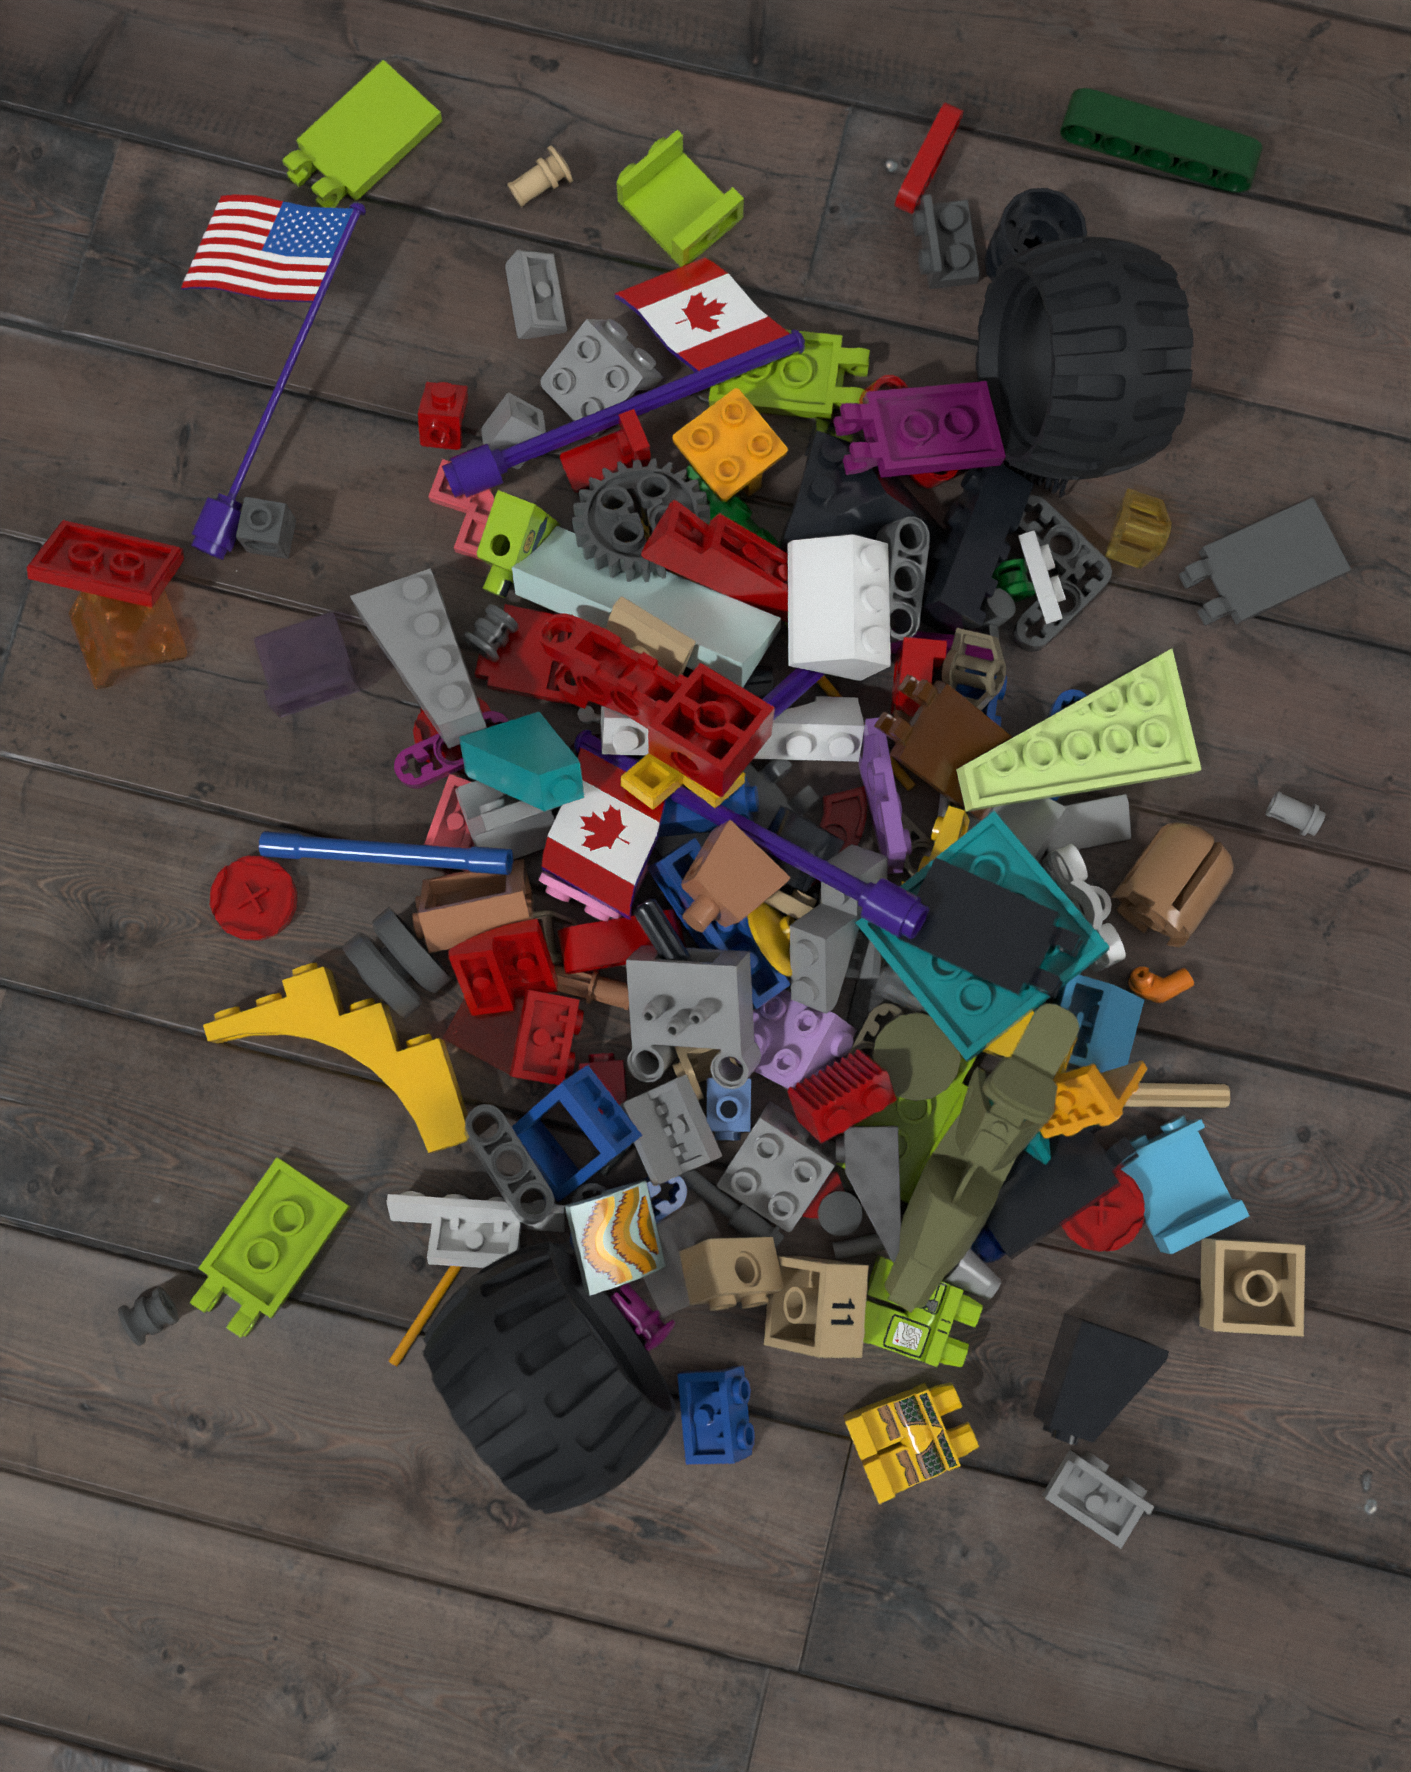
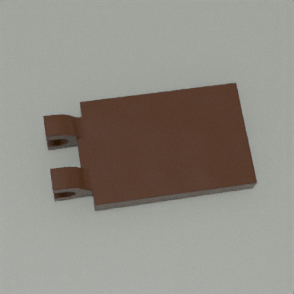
[874,674,1013,821]

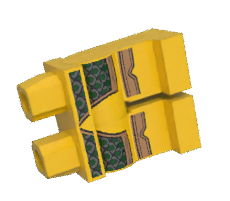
[843,1383,979,1504]

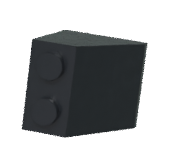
[1033,1313,1170,1446]

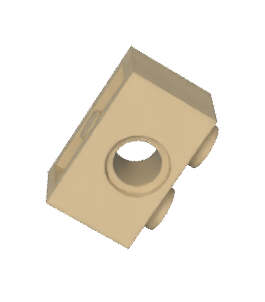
[679,1237,784,1311]

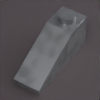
[836,1125,901,1263]

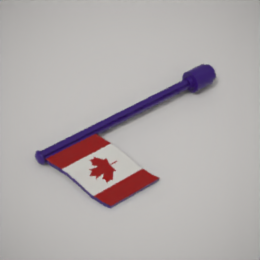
[442,258,805,498]
[542,730,929,939]

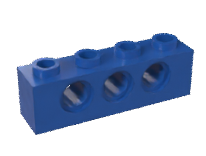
[647,838,791,1010]

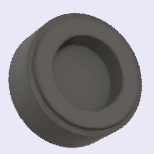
[817,1191,862,1236]

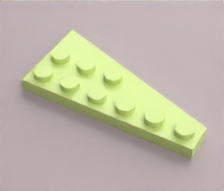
[956,649,1202,812]

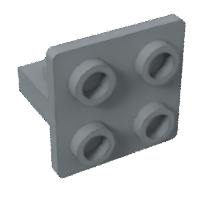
[455,781,562,859]
[620,1074,722,1186]

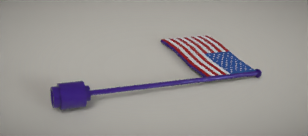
[181,194,366,560]

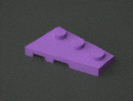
[858,717,912,874]

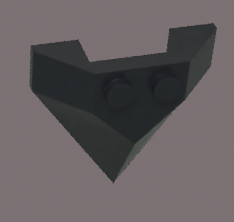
[779,417,944,554]

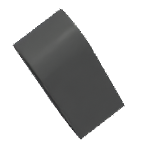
[876,517,930,643]
[465,1104,554,1225]

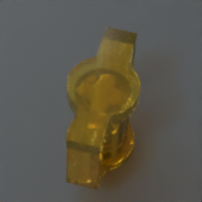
[1105,488,1172,569]

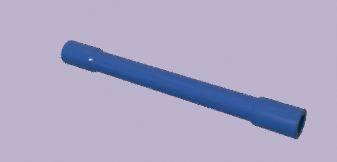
[259,831,513,875]

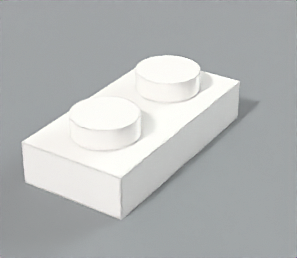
[1018,530,1066,624]

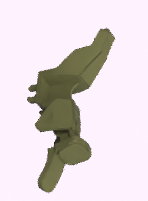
[885,1004,1079,1312]

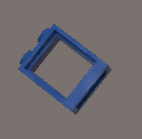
[512,1065,642,1202]

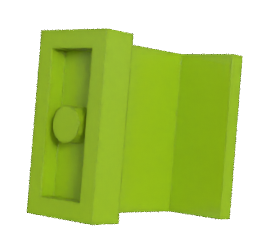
[616,129,744,267]

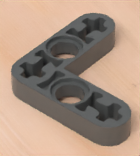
[1013,495,1112,652]

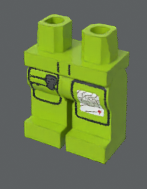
[863,1255,983,1367]

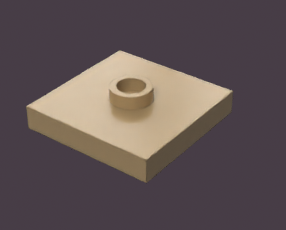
[605,596,696,677]

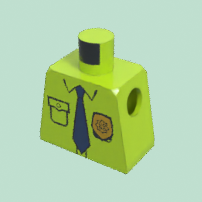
[477,490,560,599]

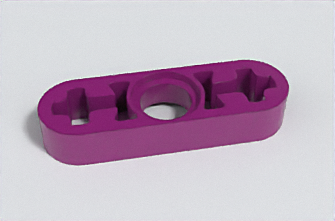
[394,711,509,789]

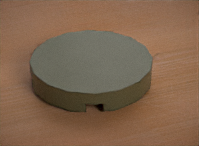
[872,1013,961,1101]

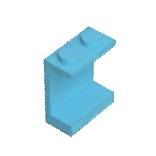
[1121,1115,1249,1254]

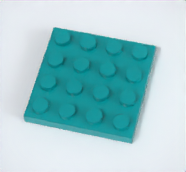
[855,811,1110,1062]

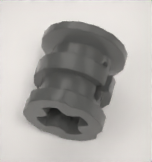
[462,604,519,662]
[118,1287,179,1346]

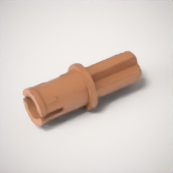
[554,965,629,1011]

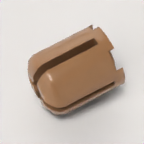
[1111,822,1234,948]

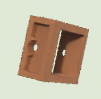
[413,859,534,953]

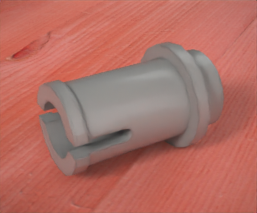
[1266,791,1325,836]

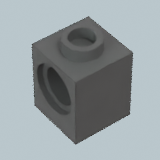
[236,497,296,559]

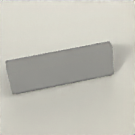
[505,250,567,339]
[1046,794,1131,855]

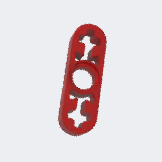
[894,102,964,215]

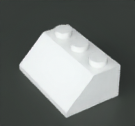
[788,534,891,681]

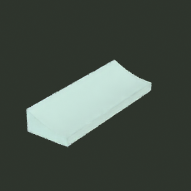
[512,526,781,688]

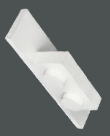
[387,1191,565,1268]

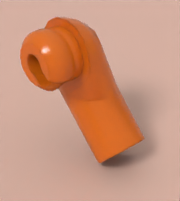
[1129,966,1194,1003]

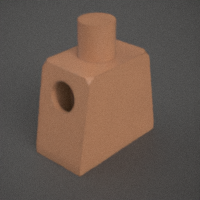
[681,820,791,932]

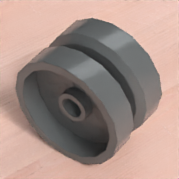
[342,907,452,1019]

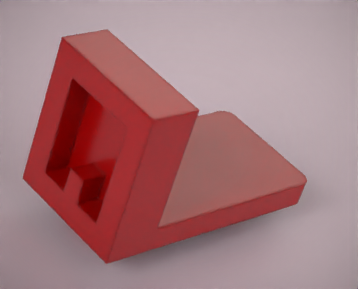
[560,409,651,493]

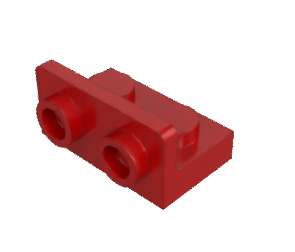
[509,990,584,1085]

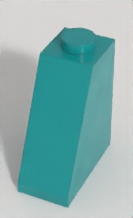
[459,712,585,811]

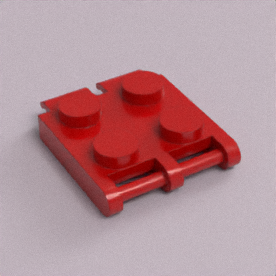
[474,604,571,704]

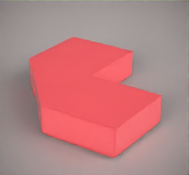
[428,459,494,562]

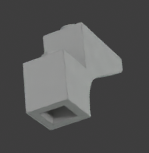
[790,844,888,1014]

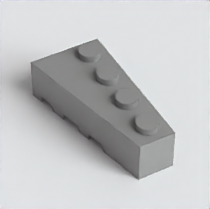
[350,568,487,748]

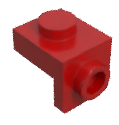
[418,382,468,450]

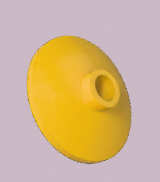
[747,902,796,977]

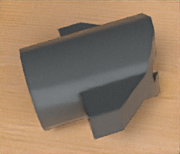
[969,589,1015,639]

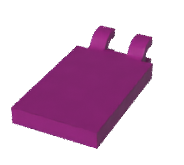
[833,381,1006,477]

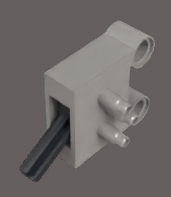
[626,899,761,1089]

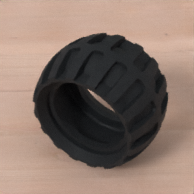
[976,236,1194,480]
[423,1241,676,1514]

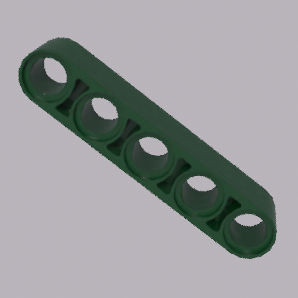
[1060,88,1263,193]

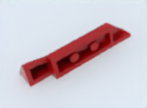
[641,499,788,623]

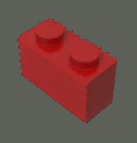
[787,1049,897,1144]

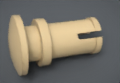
[507,145,573,207]

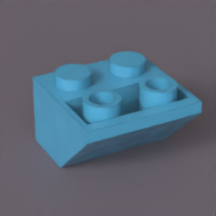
[1052,975,1144,1073]

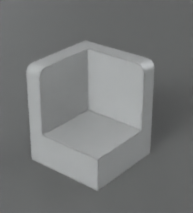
[481,392,546,469]

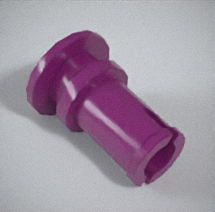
[610,1283,676,1352]

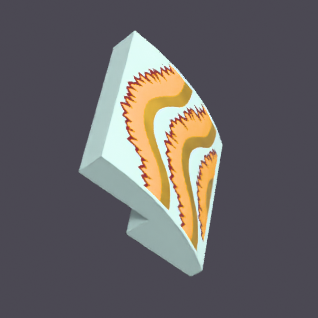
[565,1180,666,1296]

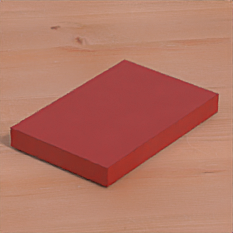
[27,520,184,608]

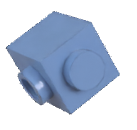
[706,1078,751,1141]

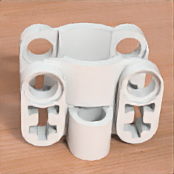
[1042,843,1126,972]

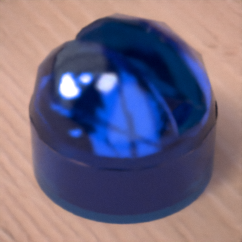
[971,1224,1006,1263]

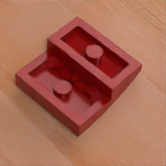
[448,918,558,1016]

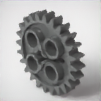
[572,458,710,582]

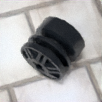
[984,188,1087,282]

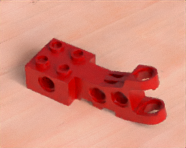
[537,613,775,798]

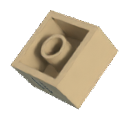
[1200,1238,1305,1337]
[764,1255,868,1358]

